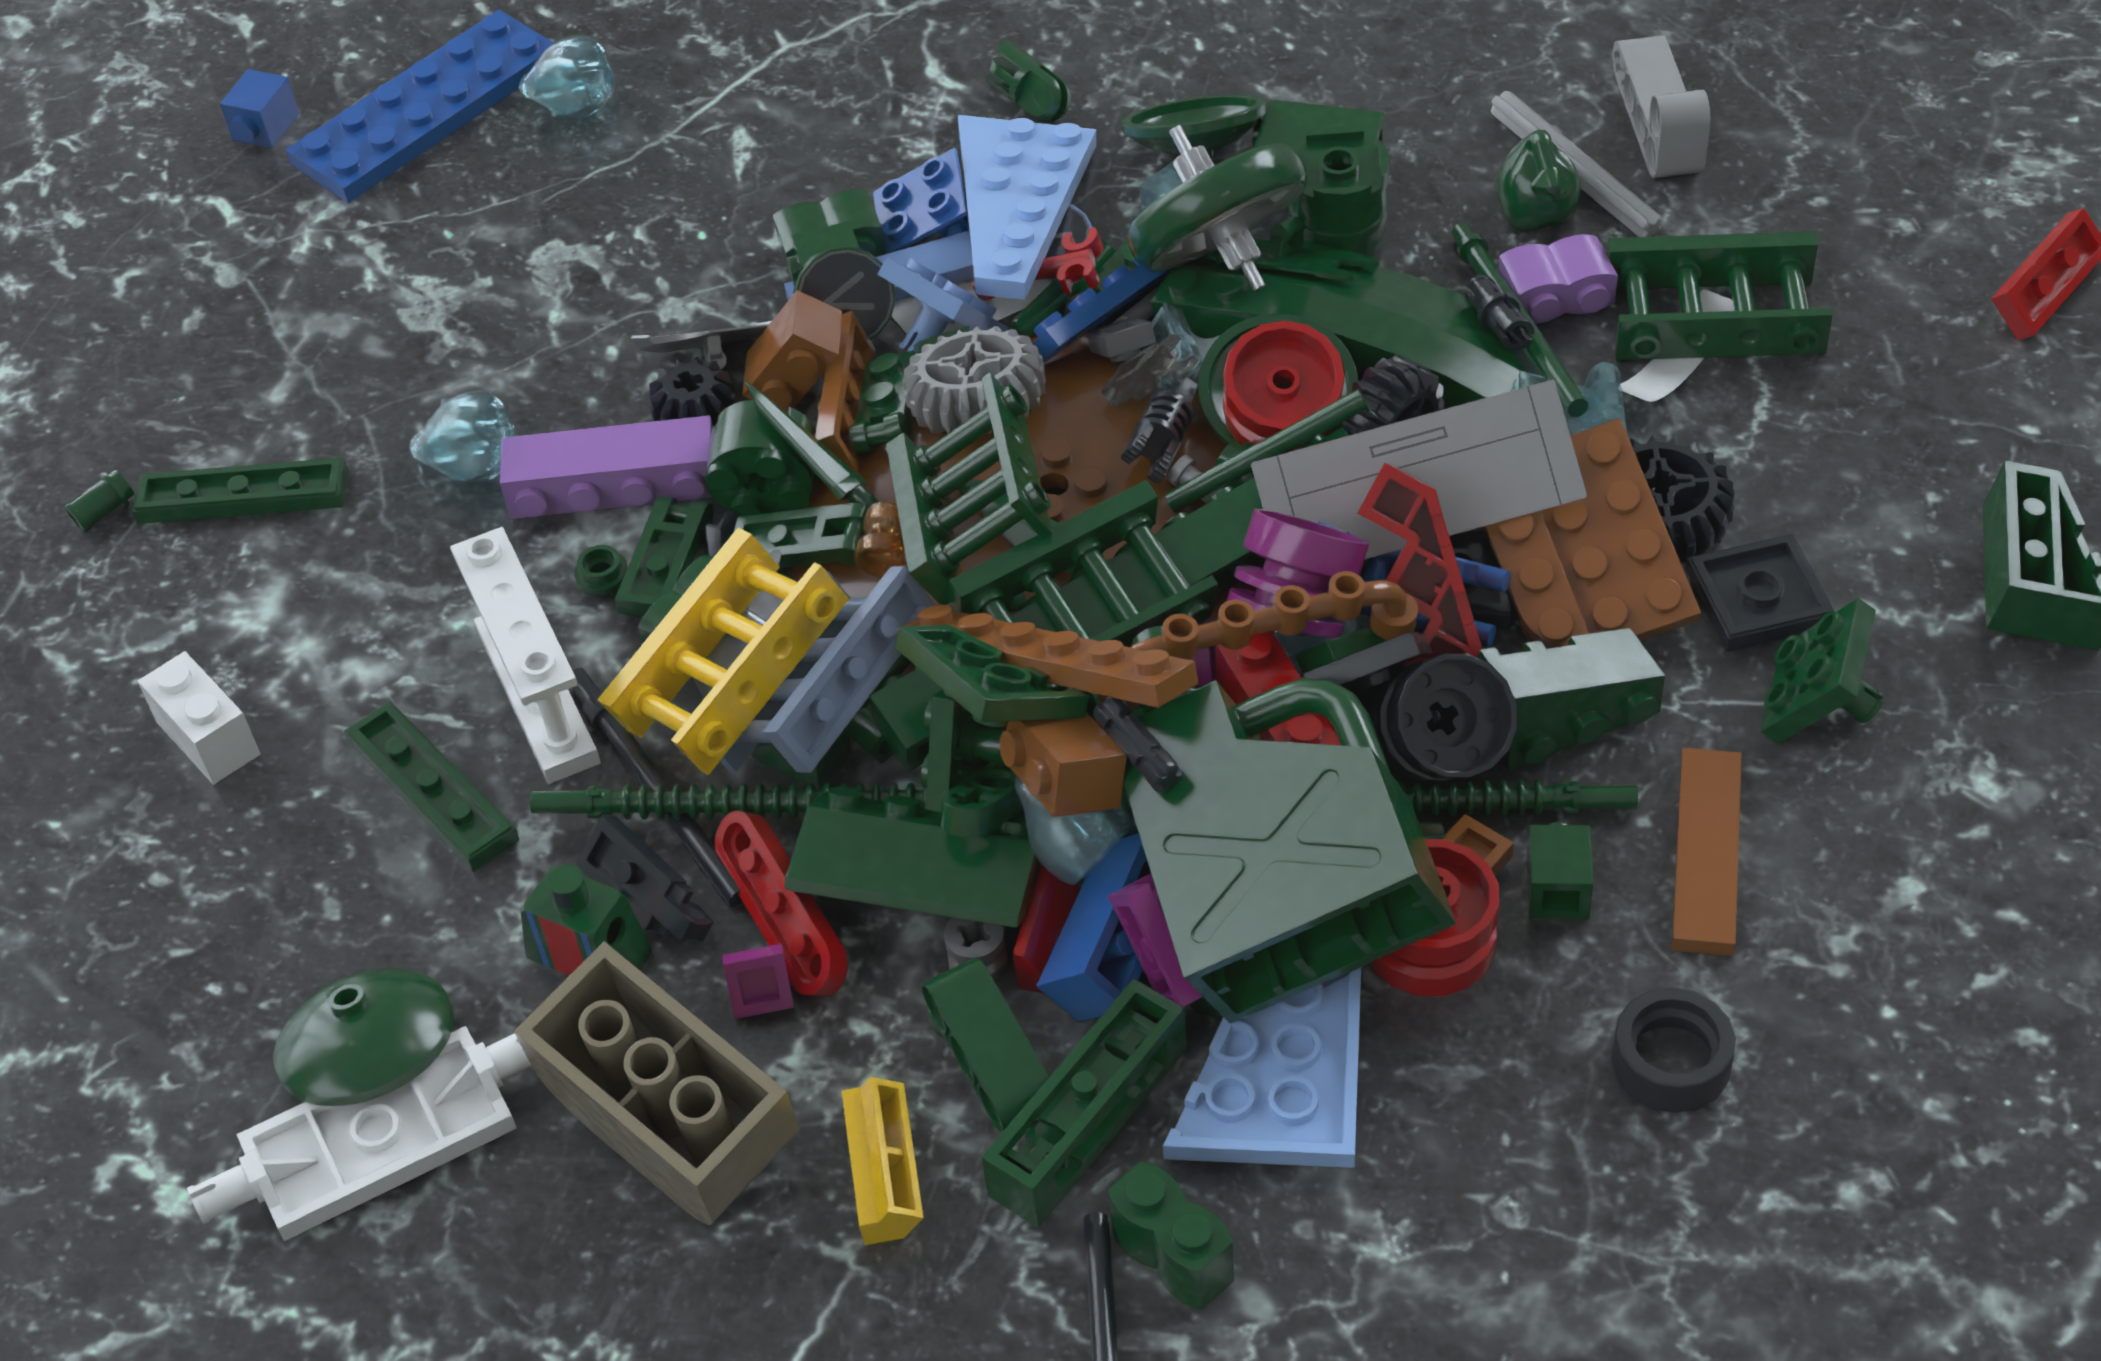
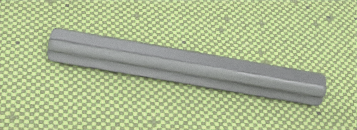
[1491,91,1662,237]

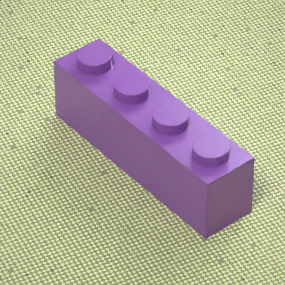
[500,416,713,519]

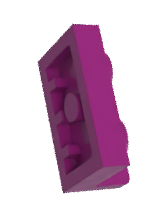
[1108,873,1203,1007]

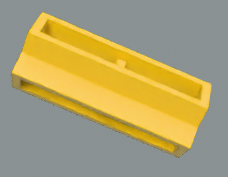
[841,1076,924,1245]

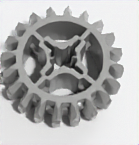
[903,326,1046,434]

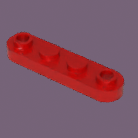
[715,811,848,997]

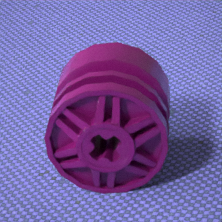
[1226,509,1369,638]

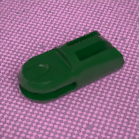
[985,40,1071,122]

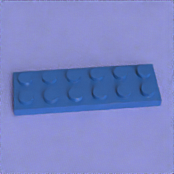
[285,9,561,203]

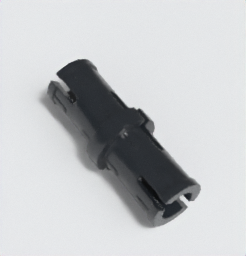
[1464,275,1535,351]

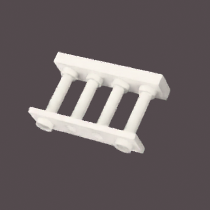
[450,526,601,784]

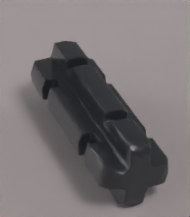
[1093,697,1182,793]

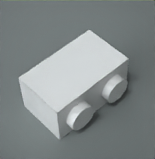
[137,651,261,785]

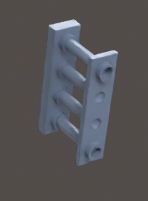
[720,566,936,773]

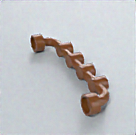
[1097,571,1418,711]

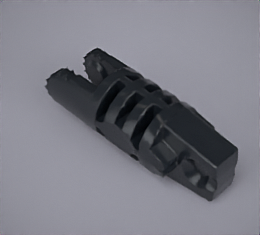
[1121,373,1198,483]

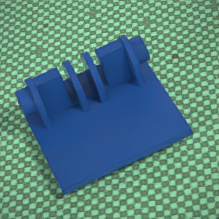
[873,147,969,254]

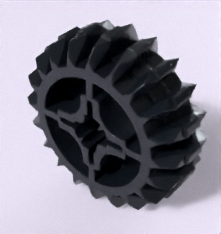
[1326,355,1445,436]
[1630,435,1735,563]

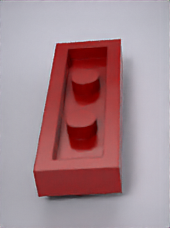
[1991,208,2101,340]

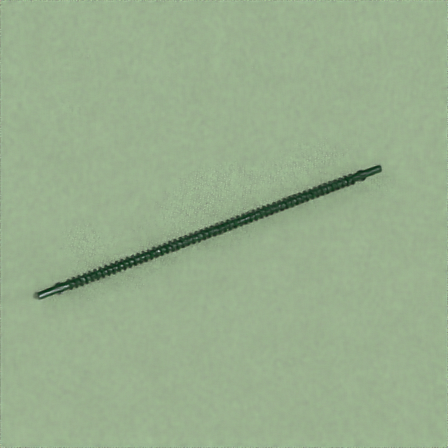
[530,780,1638,820]

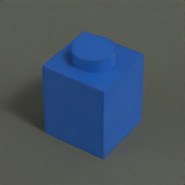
[220,69,300,148]

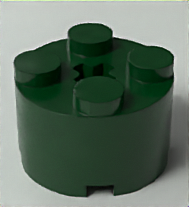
[705,400,816,517]

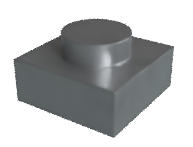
[1086,317,1156,362]

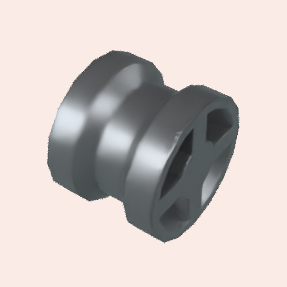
[944,917,1008,980]

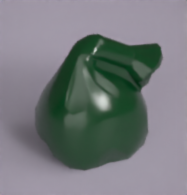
[1495,130,1581,231]

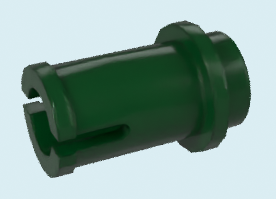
[63,470,135,532]

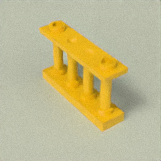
[597,528,849,775]

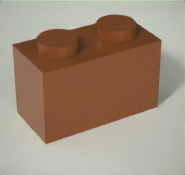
[742,290,842,413]
[1000,712,1127,818]

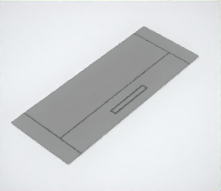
[1251,380,1587,559]

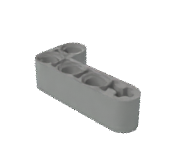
[1613,35,1711,179]

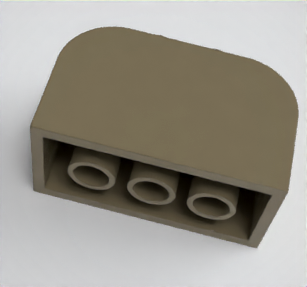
[514,942,800,1225]

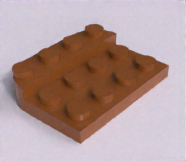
[1481,418,1701,649]

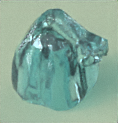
[519,35,615,118]
[409,390,516,482]
[1014,775,1132,885]

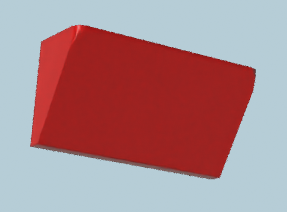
[1013,858,1081,994]

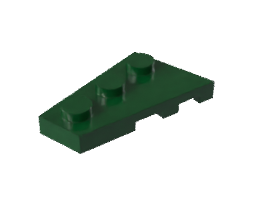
[895,625,1090,727]

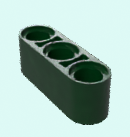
[921,957,1049,1134]

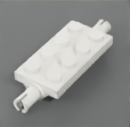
[187,1026,531,1241]

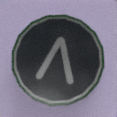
[793,245,896,340]

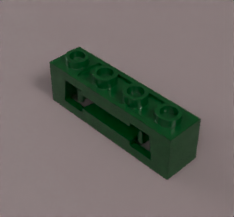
[981,979,1187,1228]

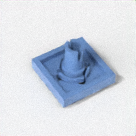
[877,256,1009,352]

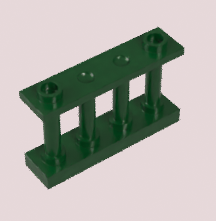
[1606,231,1833,360]
[886,372,1053,605]
[949,479,1218,692]

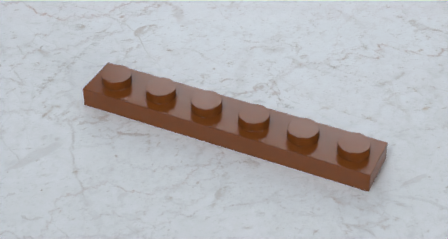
[897,605,1198,708]

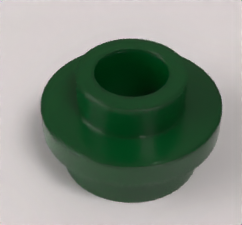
[574,545,628,595]

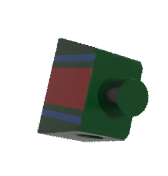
[521,864,652,976]

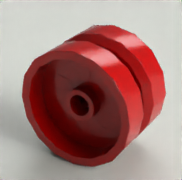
[1223,321,1345,453]
[1370,839,1499,996]

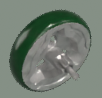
[1127,125,1308,291]

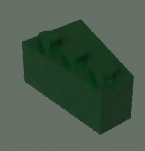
[1983,460,2101,651]
[1479,628,1665,771]

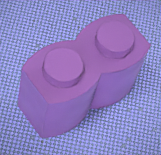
[1498,234,1618,324]

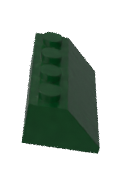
[784,787,1052,928]

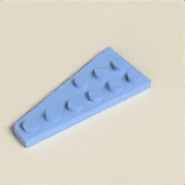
[958,115,1096,300]
[1163,967,1361,1168]

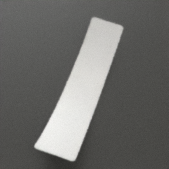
[1611,289,1734,402]

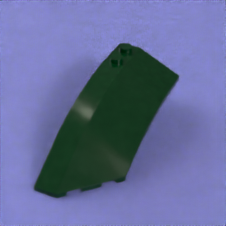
[1151,250,1571,424]

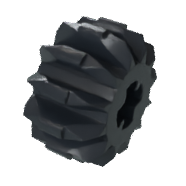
[648,356,736,428]

